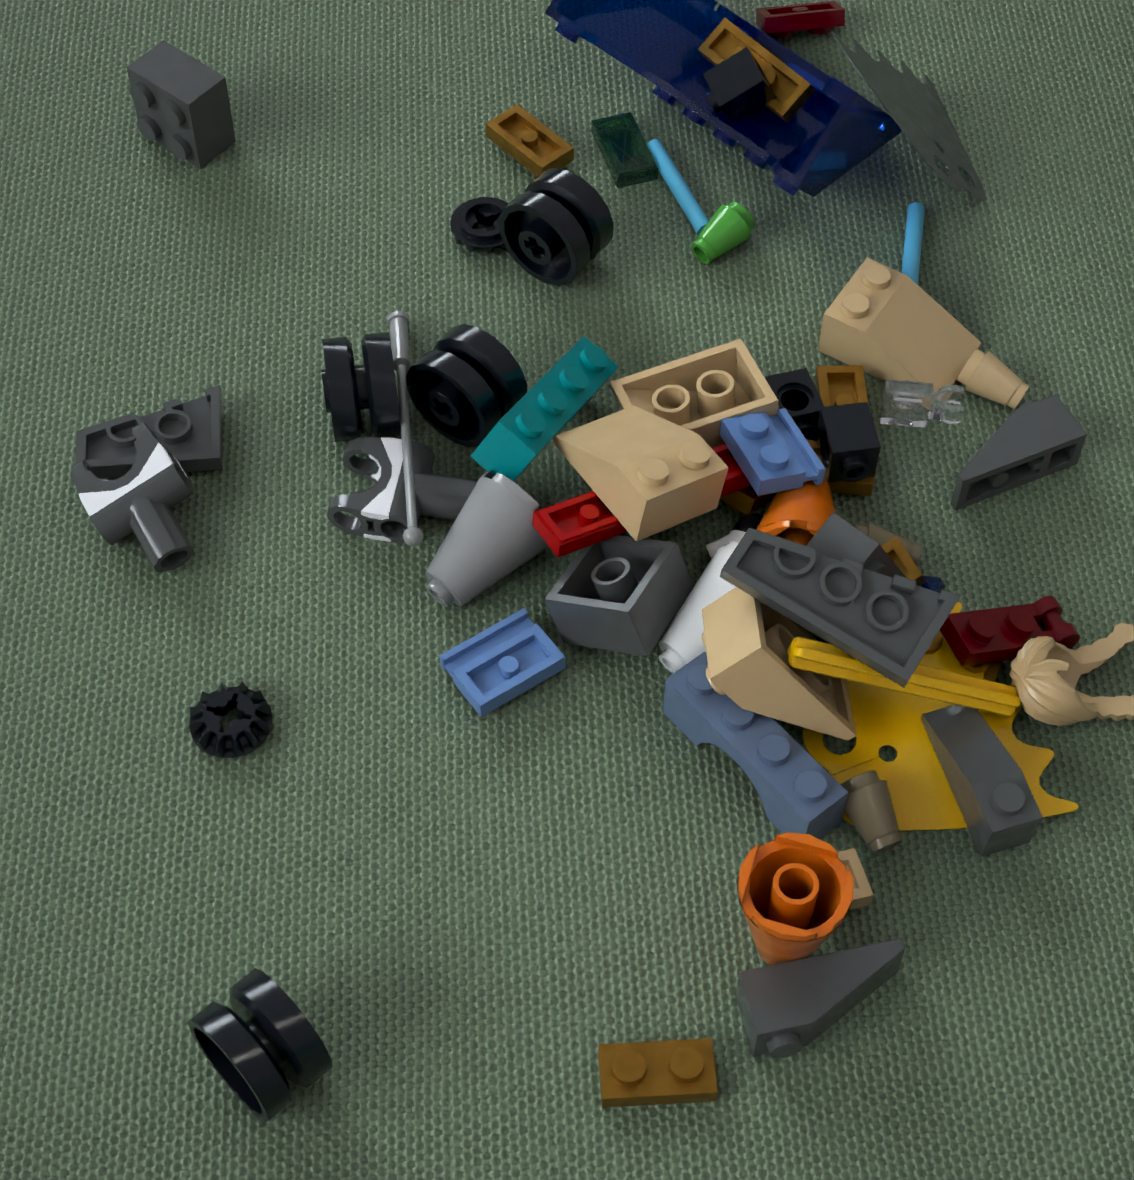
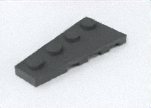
[720,528,961,688]

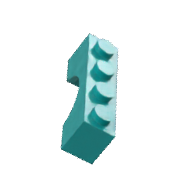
[470,336,619,482]

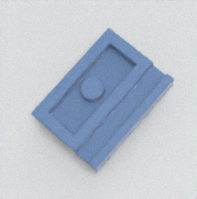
[719,408,826,496]
[440,608,566,717]

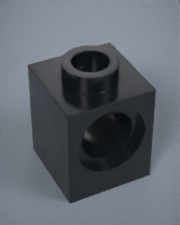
[765,368,824,441]
[815,402,881,482]

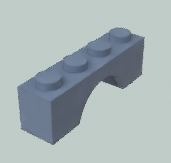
[663,652,848,839]

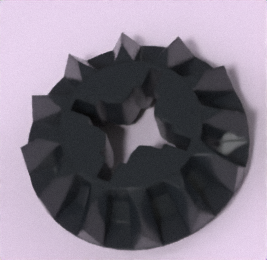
[450,197,509,255]
[189,681,272,758]

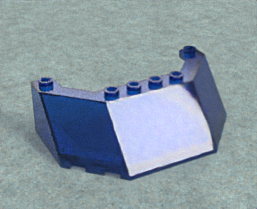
[545,0,902,197]

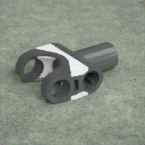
[71,422,195,572]
[327,437,478,543]

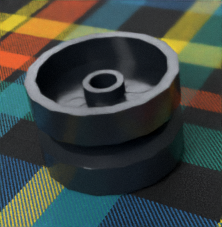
[499,168,614,286]
[406,324,527,447]
[321,332,401,442]
[187,968,333,1122]

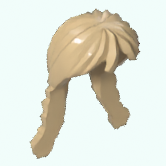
[1009,622,1134,726]

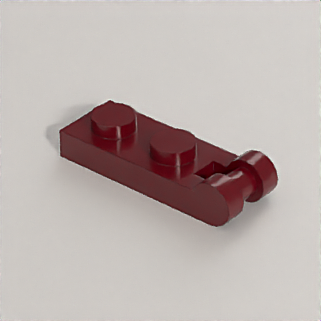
[940,596,1080,667]

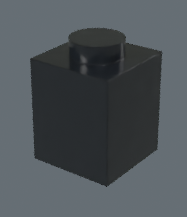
[703,47,776,123]

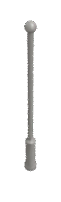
[387,311,423,546]

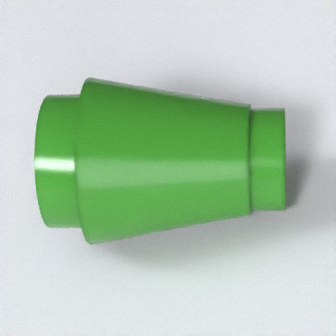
[691,202,755,264]

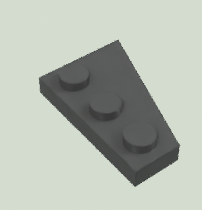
[76,385,223,478]

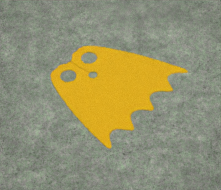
[803,602,1079,831]

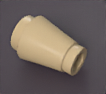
[957,349,1030,410]

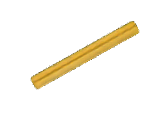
[786,636,1021,716]

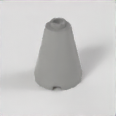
[425,470,549,607]

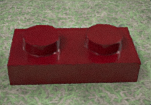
[756,1,845,38]

